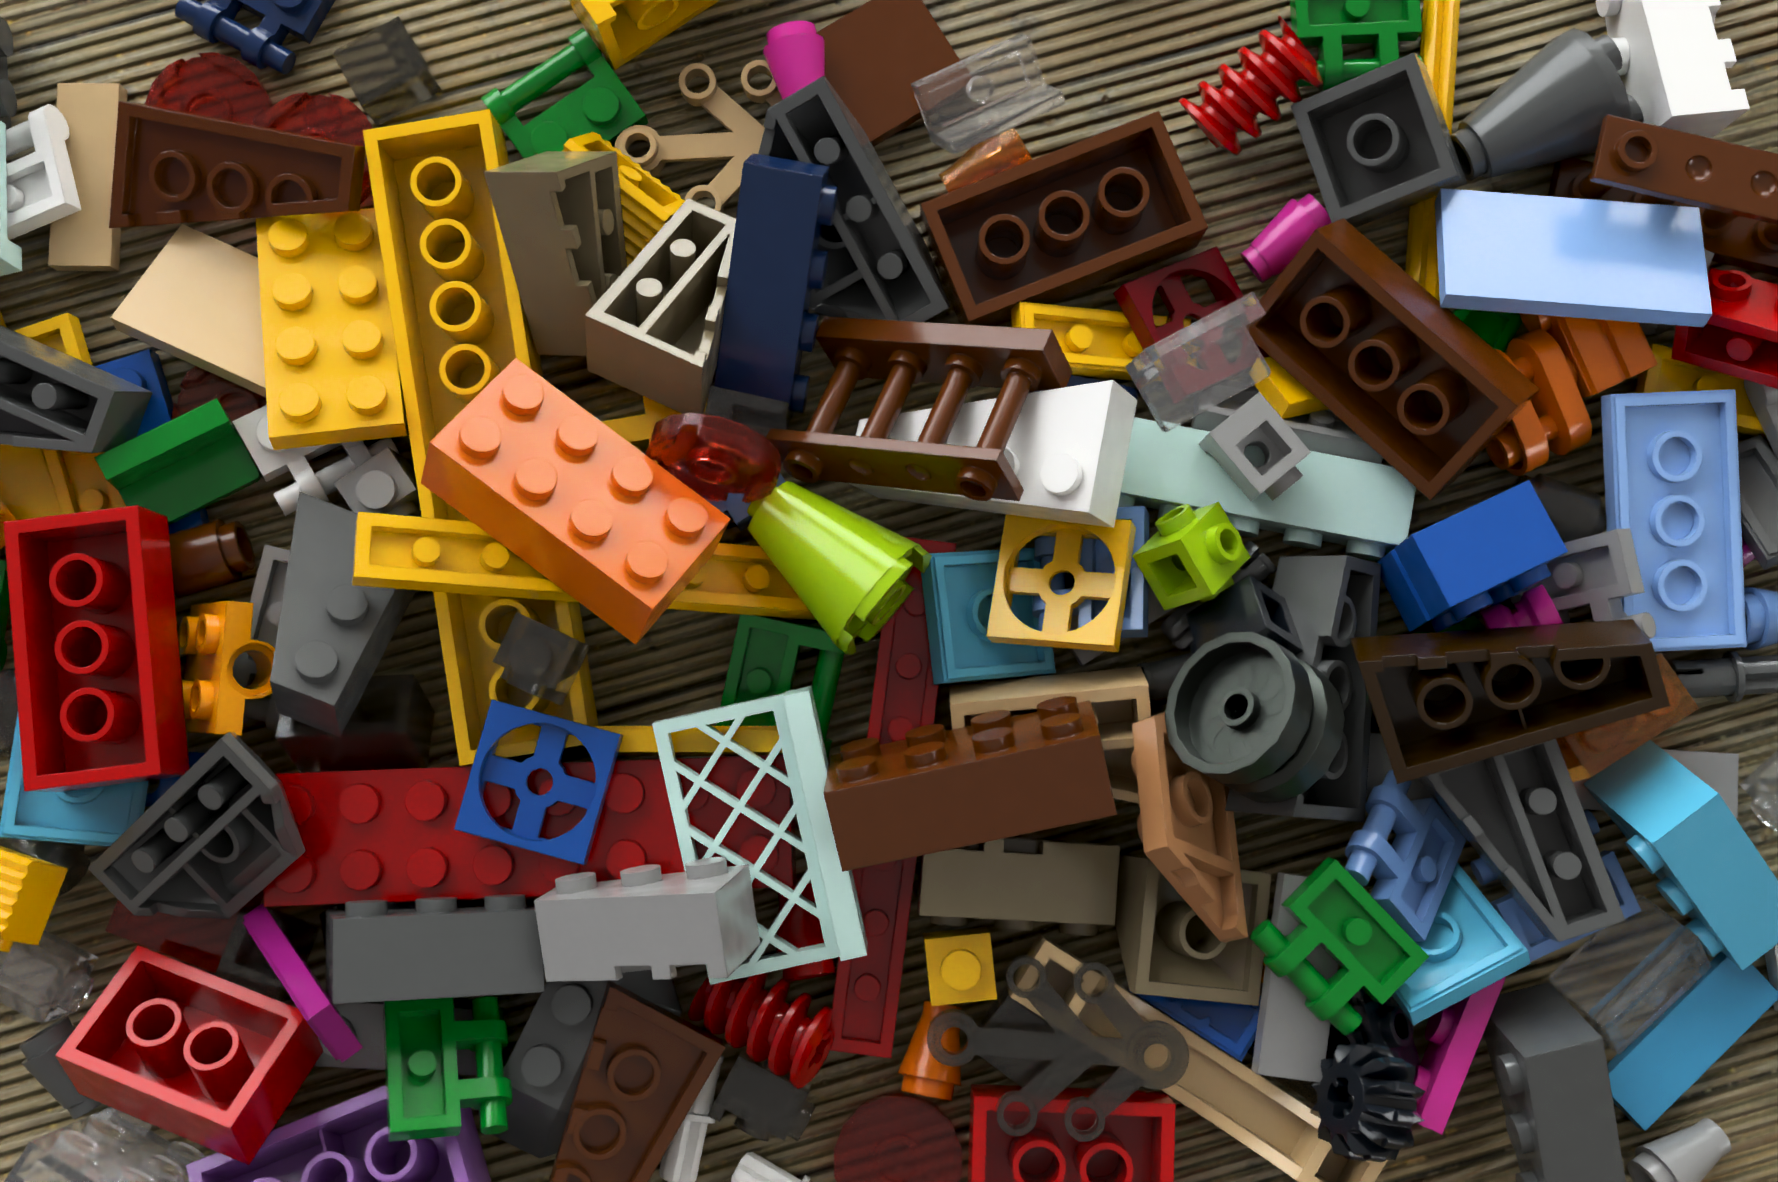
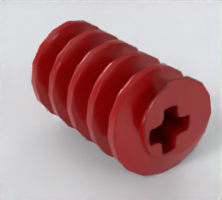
[1178,16,1323,155]
[688,957,834,1089]

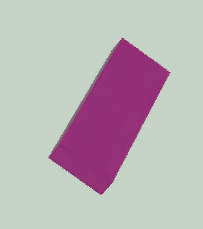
[242,903,363,1063]

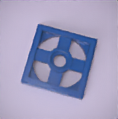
[454,700,623,865]

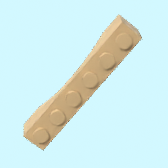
[1006,934,1388,1182]

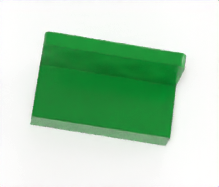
[94,398,261,526]

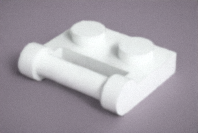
[6,104,82,240]

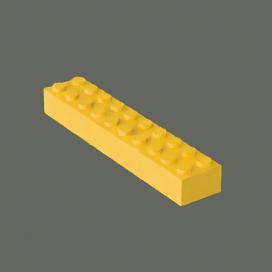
[363,109,599,766]

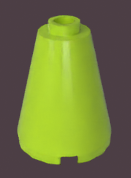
[747,481,932,655]

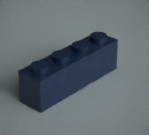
[710,153,838,430]

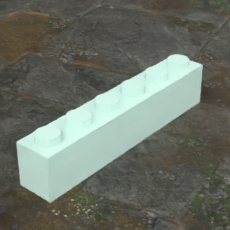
[1118,417,1416,561]

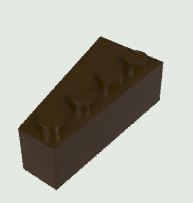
[1350,619,1670,784]

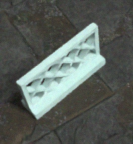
[652,686,868,985]

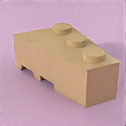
[949,666,1151,808]

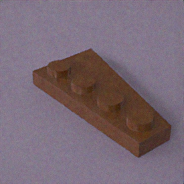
[109,101,366,228]
[549,980,726,1182]

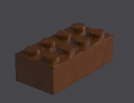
[919,111,1208,326]
[1238,218,1539,500]
[823,696,1117,872]

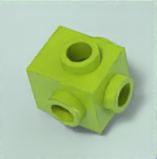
[1132,502,1251,611]

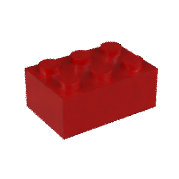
[55,945,323,1165]
[968,1084,1176,1182]

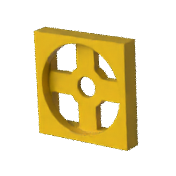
[986,514,1136,652]

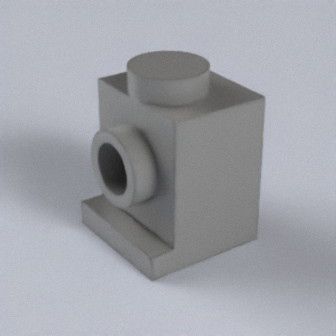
[1199,392,1311,501]
[334,447,422,517]

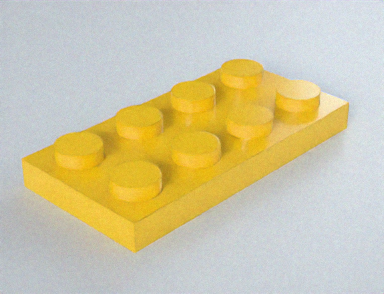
[256,208,407,450]

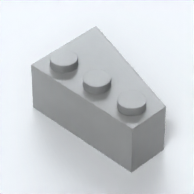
[534,857,760,982]

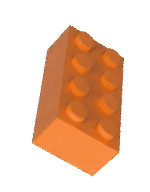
[421,358,731,645]

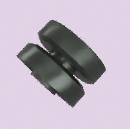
[1165,632,1345,802]

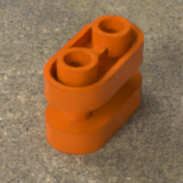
[1486,329,1592,476]

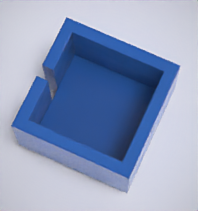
[1376,480,1568,632]

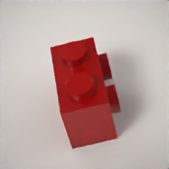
[1671,268,1778,389]

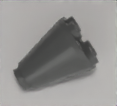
[1450,28,1644,181]

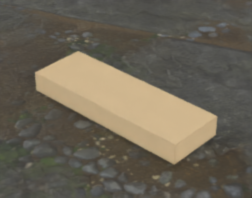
[48,83,128,272]

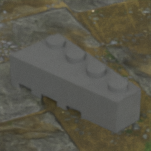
[1225,555,1381,822]

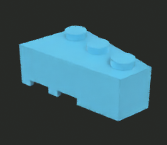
[1584,736,1778,971]

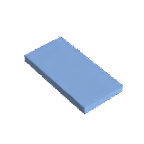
[1435,188,1712,327]
[1601,389,1747,652]

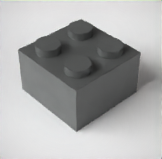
[1291,52,1467,228]

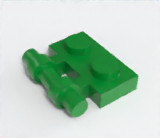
[1290,0,1423,92]
[1249,857,1429,1036]
[383,996,513,1142]

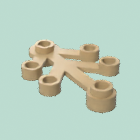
[614,60,782,213]

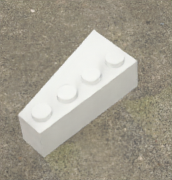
[1596,0,1750,138]
[849,380,1137,528]

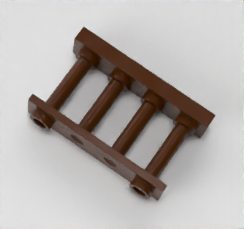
[1548,114,1778,276]
[765,317,1073,501]

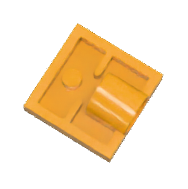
[178,601,275,736]

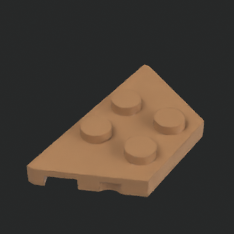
[1131,712,1248,943]

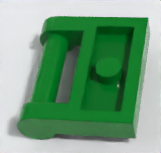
[481,28,648,159]
[716,615,845,759]

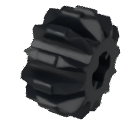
[1310,1043,1425,1162]

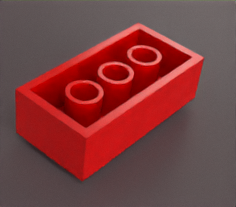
[3,505,189,792]

